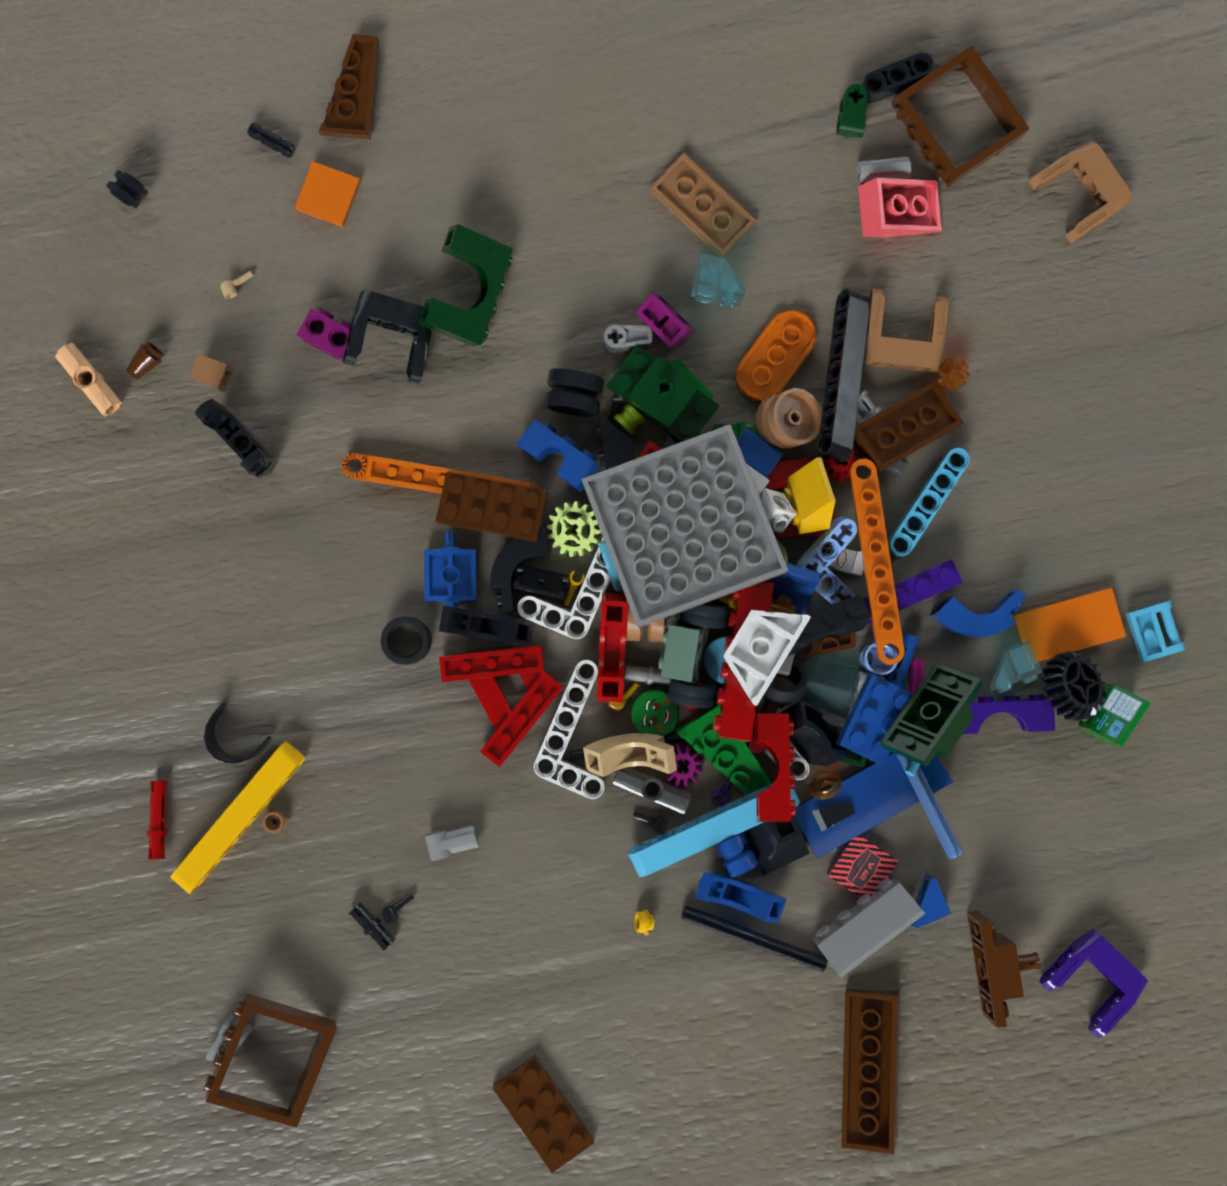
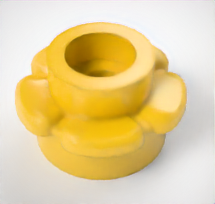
[634,909,654,935]

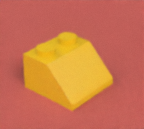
[783,457,836,534]

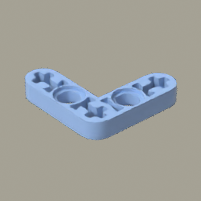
[797,516,857,605]

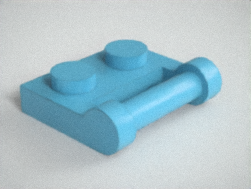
[1125,600,1186,662]

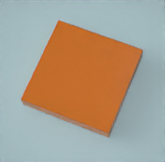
[294,161,361,228]

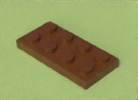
[854,381,964,474]
[436,472,548,542]
[492,1055,594,1173]

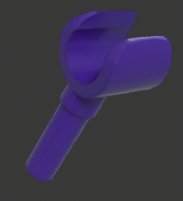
[712,778,732,807]

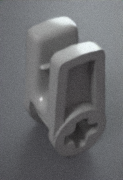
[603,325,652,353]
[205,1013,254,1065]

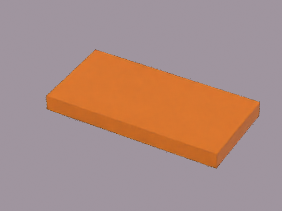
[1012,588,1126,665]

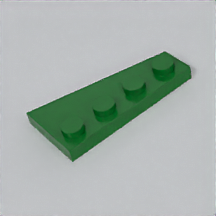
[676,704,773,795]

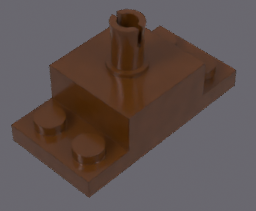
[967,911,1041,1028]

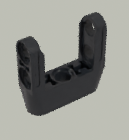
[343,290,431,384]
[195,399,276,478]

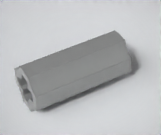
[856,157,911,186]

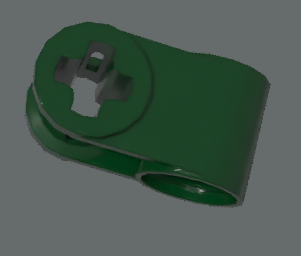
[836,84,868,138]

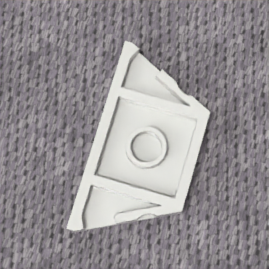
[723,610,811,706]

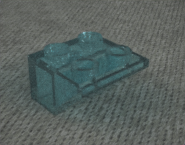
[690,253,745,308]
[988,640,1042,693]

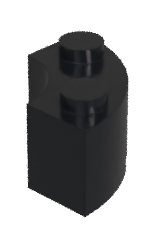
[780,701,848,767]

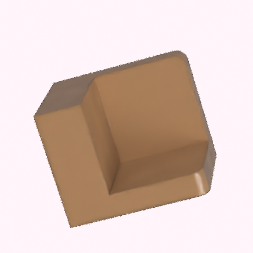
[190,354,234,393]

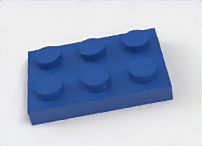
[836,673,914,766]

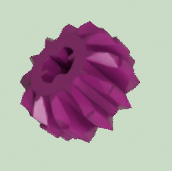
[661,743,704,787]

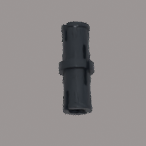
[348,902,396,951]

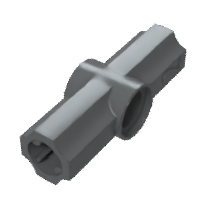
[612,767,692,814]

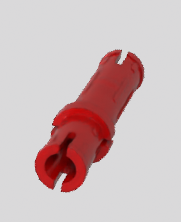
[146,780,168,860]

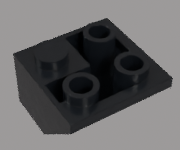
[744,816,810,876]

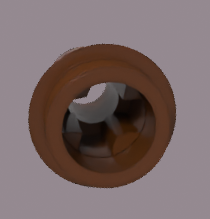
[126,342,164,380]

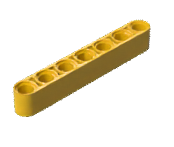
[170,741,306,894]

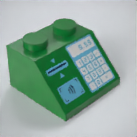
[1079,684,1151,747]

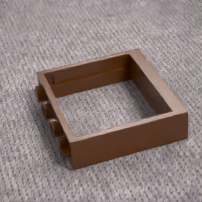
[891,45,1030,187]
[203,993,337,1128]

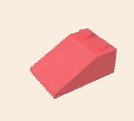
[858,178,942,238]

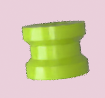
[613,403,645,436]

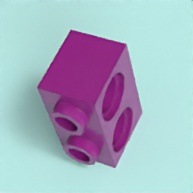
[635,293,695,349]
[297,308,350,362]

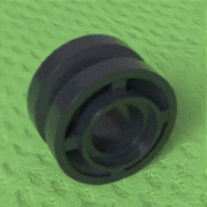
[106,169,149,209]

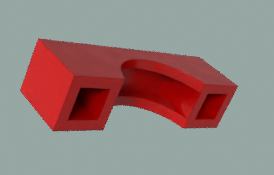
[597,593,628,703]
[755,713,796,822]

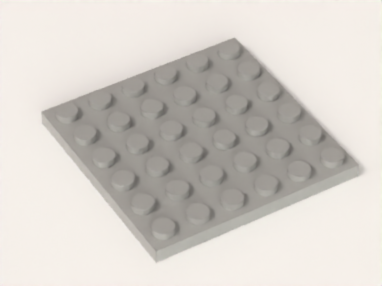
[582,424,788,628]

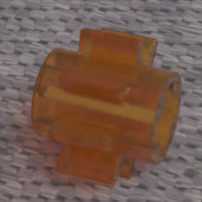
[936,357,970,390]
[770,594,796,614]

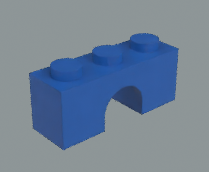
[516,419,599,492]

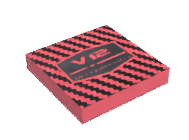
[827,835,899,897]

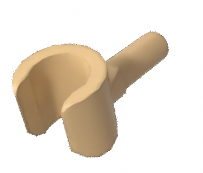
[220,271,253,299]

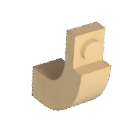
[583,733,677,777]

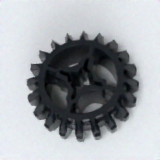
[1041,651,1107,721]

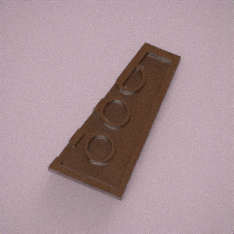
[319,34,379,139]

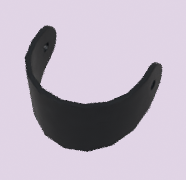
[204,702,272,763]

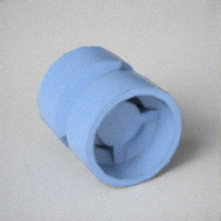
[858,641,897,675]

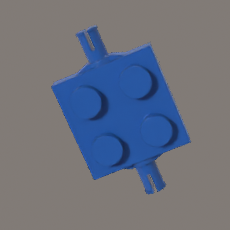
[424,531,477,607]

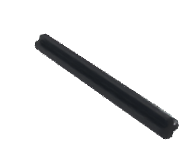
[681,906,828,972]

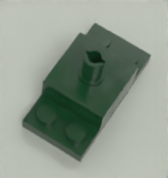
[606,345,719,442]
[880,662,983,767]

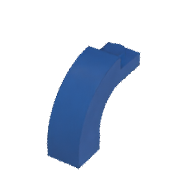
[930,589,1026,637]
[695,871,787,923]

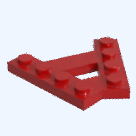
[439,645,564,768]

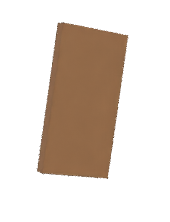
[649,152,757,259]

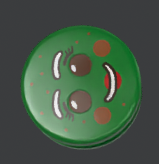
[631,689,679,736]

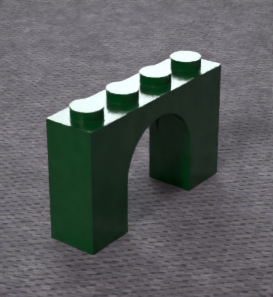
[418,224,513,347]

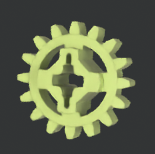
[547,501,601,557]

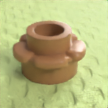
[262,809,288,834]

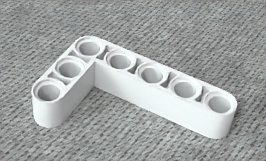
[517,537,610,639]
[534,660,605,799]

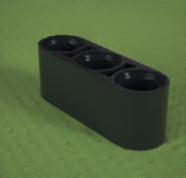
[862,52,934,103]

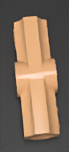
[55,343,122,417]

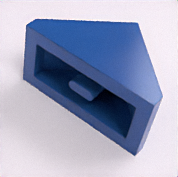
[911,874,951,928]

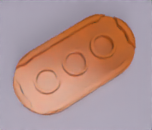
[735,310,816,402]

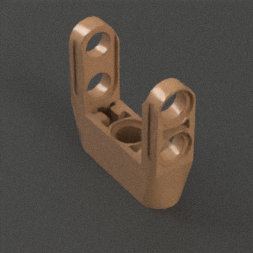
[1027,141,1133,244]
[864,288,949,372]

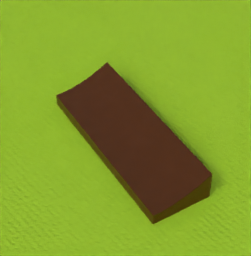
[841,989,900,1155]

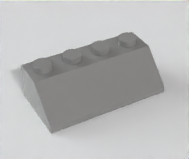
[812,877,925,978]

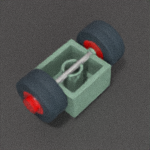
[659,600,729,709]

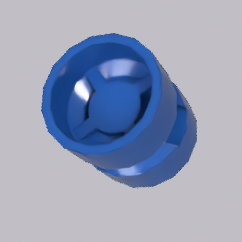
[714,832,758,878]

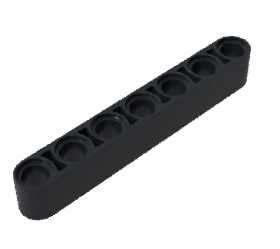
[818,288,870,462]

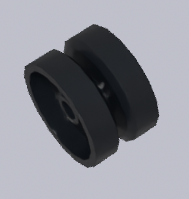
[543,368,604,417]

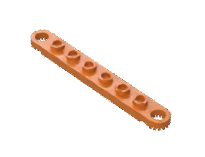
[342,453,542,494]
[849,459,904,665]

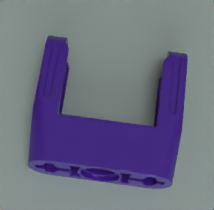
[1039,929,1148,1038]

